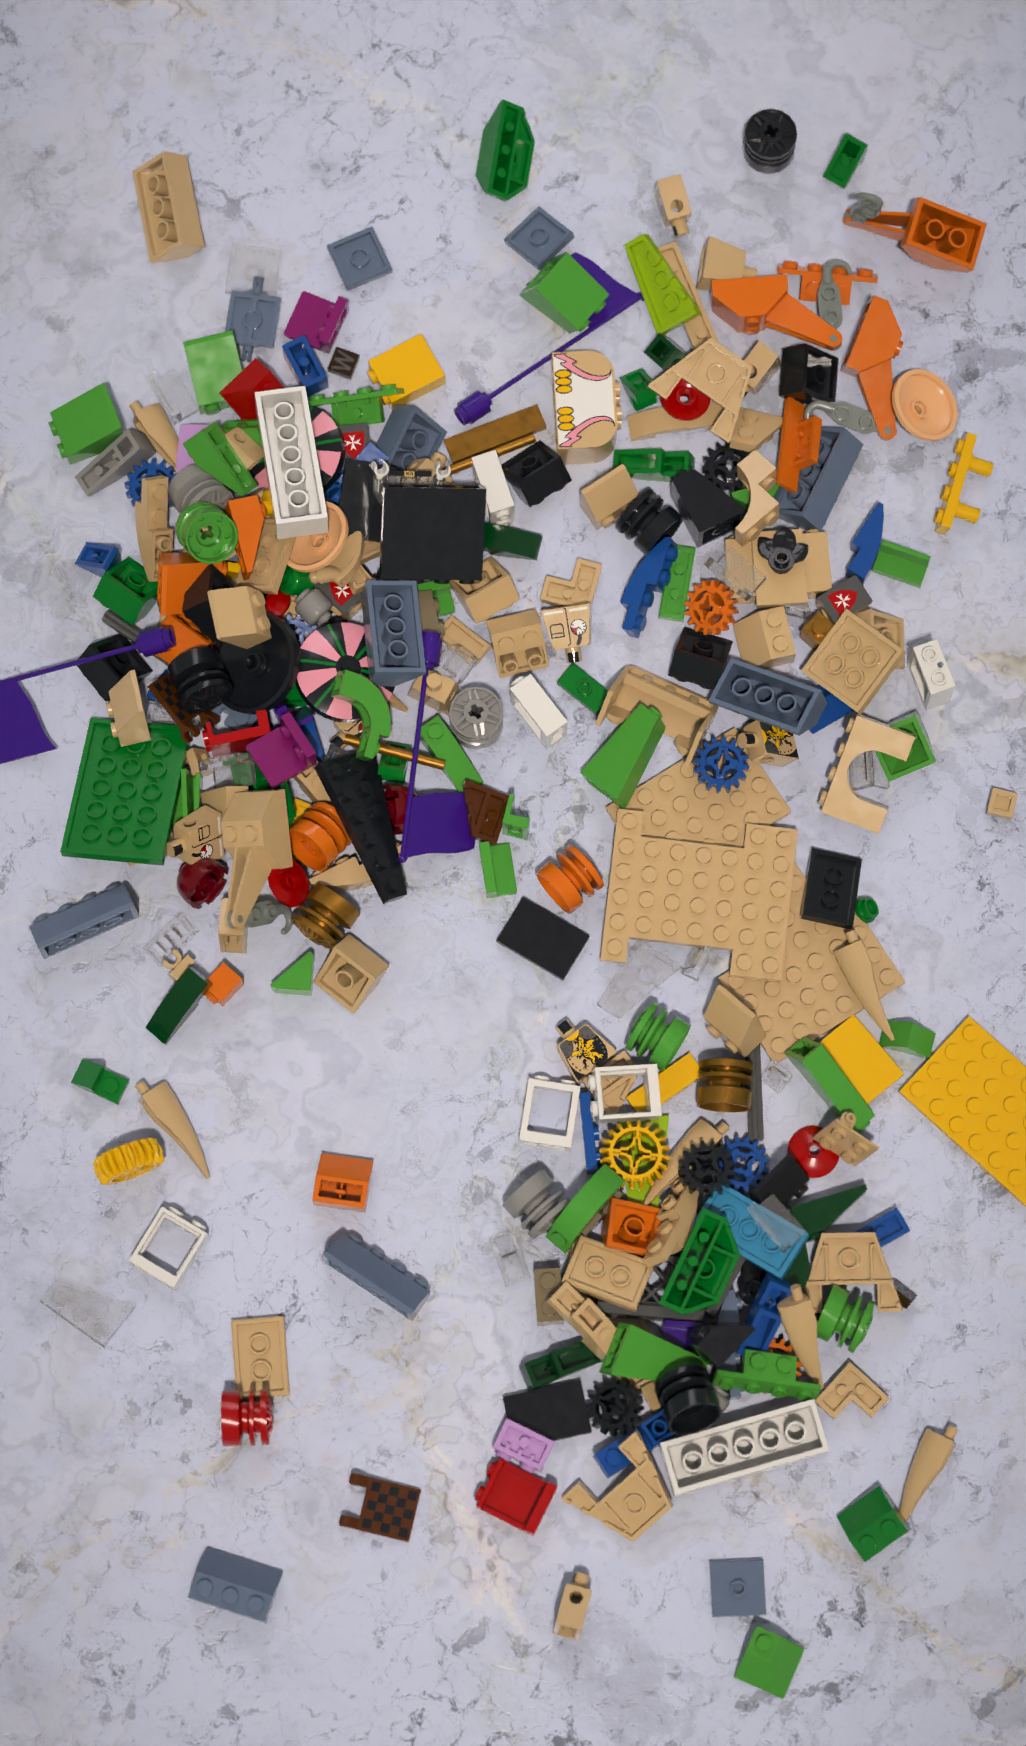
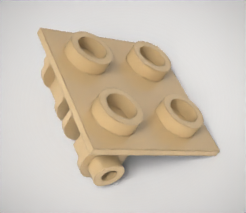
[813,1112,879,1166]

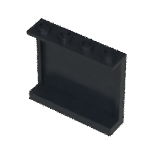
[377,483,486,584]

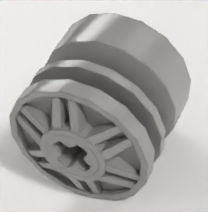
[168,464,235,532]
[449,686,503,750]
[502,1169,571,1239]

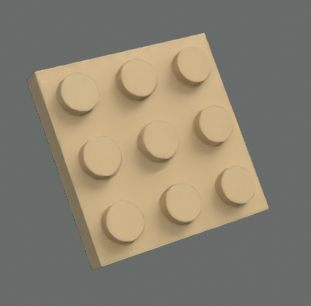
[801,609,907,715]

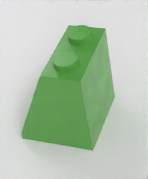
[519,252,609,333]
[183,330,242,415]
[48,383,123,465]

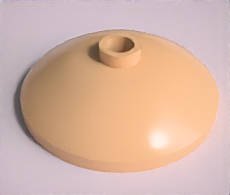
[892,369,958,442]
[287,501,349,572]

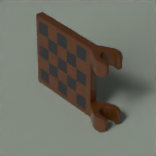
[147,674,220,743]
[339,1473,421,1542]

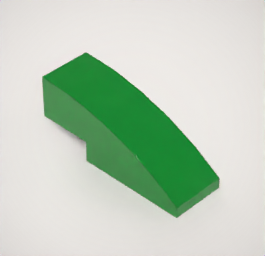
[613,449,695,482]

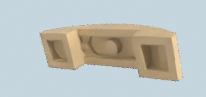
[627,402,724,441]

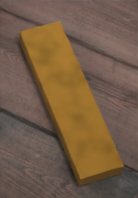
[444,404,547,464]

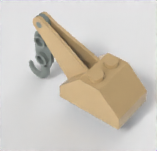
[221,789,293,935]

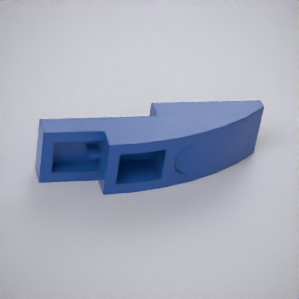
[620,537,678,639]
[593,1410,676,1479]

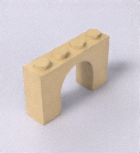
[724,529,832,605]
[819,714,916,834]

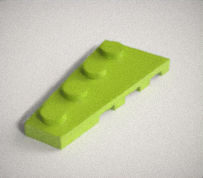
[624,234,702,335]
[617,1115,669,1208]

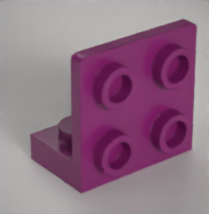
[284,291,349,354]
[246,711,317,788]

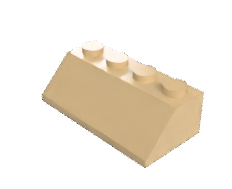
[132,151,205,264]

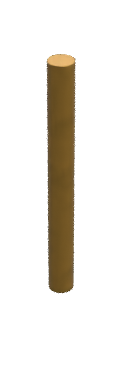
[442,433,536,476]
[344,734,446,770]

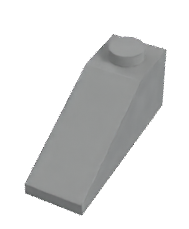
[75,429,156,497]

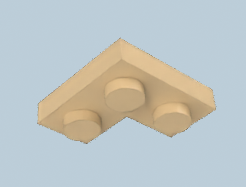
[540,558,602,607]
[815,1362,889,1420]

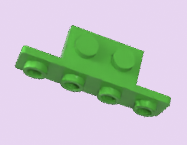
[308,384,405,426]
[712,1349,821,1401]

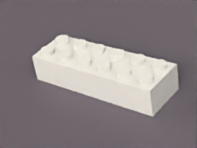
[255,386,328,540]
[659,1399,829,1497]

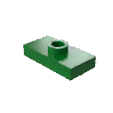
[557,663,608,715]

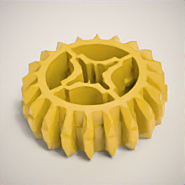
[600,1119,671,1190]
[93,1138,164,1185]

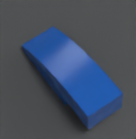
[845,502,884,585]
[736,1273,792,1356]

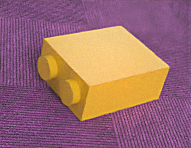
[366,334,446,410]

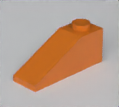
[225,495,266,580]

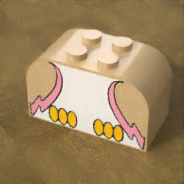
[551,351,622,465]

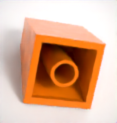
[157,552,227,615]

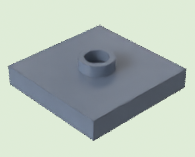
[504,206,575,271]
[327,226,393,291]
[709,1560,766,1617]

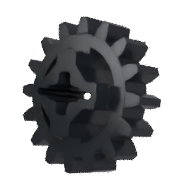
[702,442,748,496]
[678,1140,735,1198]
[585,1377,644,1437]

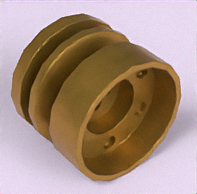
[290,883,360,951]
[697,1057,754,1113]

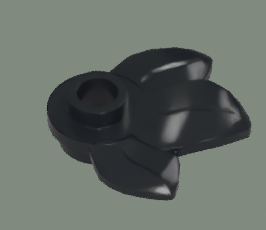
[757,528,808,574]
[739,1260,770,1305]

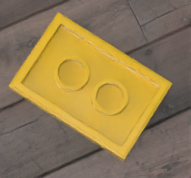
[819,1014,904,1105]

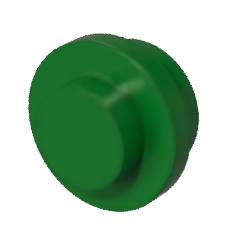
[855,897,879,923]

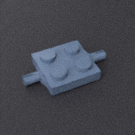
[225,276,281,362]

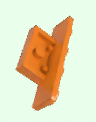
[777,260,878,305]
[776,397,822,493]

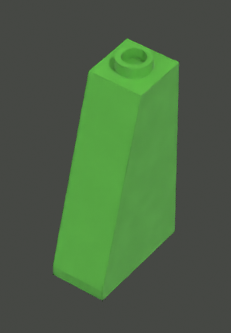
[580,703,666,809]
[784,1036,875,1132]
[599,1322,708,1381]

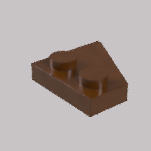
[462,780,509,846]

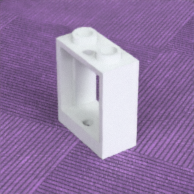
[471,450,515,527]
[907,639,955,710]
[510,674,568,750]
[588,1064,662,1124]
[519,1076,581,1152]
[129,1206,209,1291]

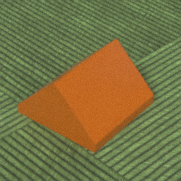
[600,1198,661,1256]

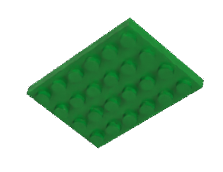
[60,718,192,866]

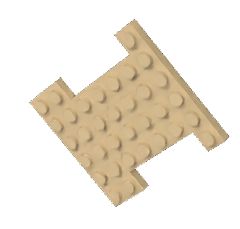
[600,808,798,983]

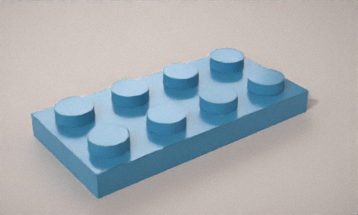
[693,1186,810,1281]

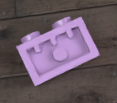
[493,1419,555,1474]

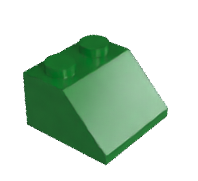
[92,557,158,625]
[837,1485,911,1562]

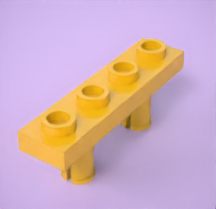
[934,433,994,535]

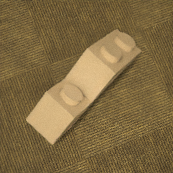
[735,449,779,547]

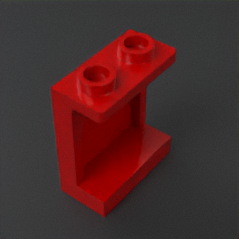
[202,709,271,759]
[474,1458,557,1537]

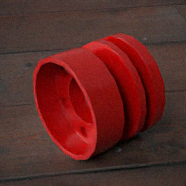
[221,1389,273,1446]

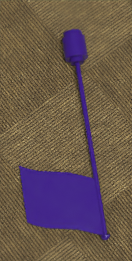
[453,252,644,426]
[0,626,176,764]
[397,631,475,863]

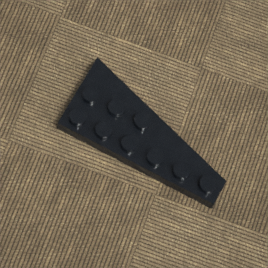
[314,753,407,904]

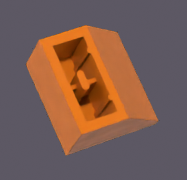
[156,614,215,664]
[312,1153,374,1213]

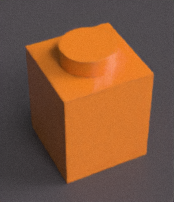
[204,962,244,1007]

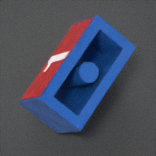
[282,335,328,398]

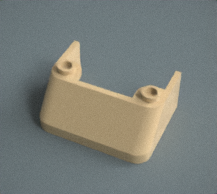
[595,665,718,767]

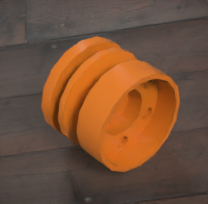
[289,802,352,872]
[535,845,604,914]

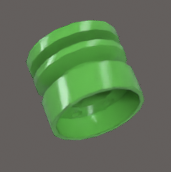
[176,502,238,564]
[625,1002,691,1072]
[817,1284,875,1353]

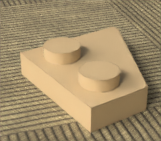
[729,407,783,453]
[582,1050,638,1114]

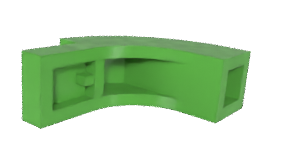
[331,670,391,761]
[545,1164,625,1253]

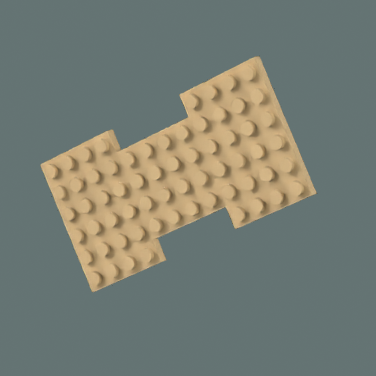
[605,727,905,1066]

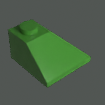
[875,711,936,782]
[734,1626,805,1699]

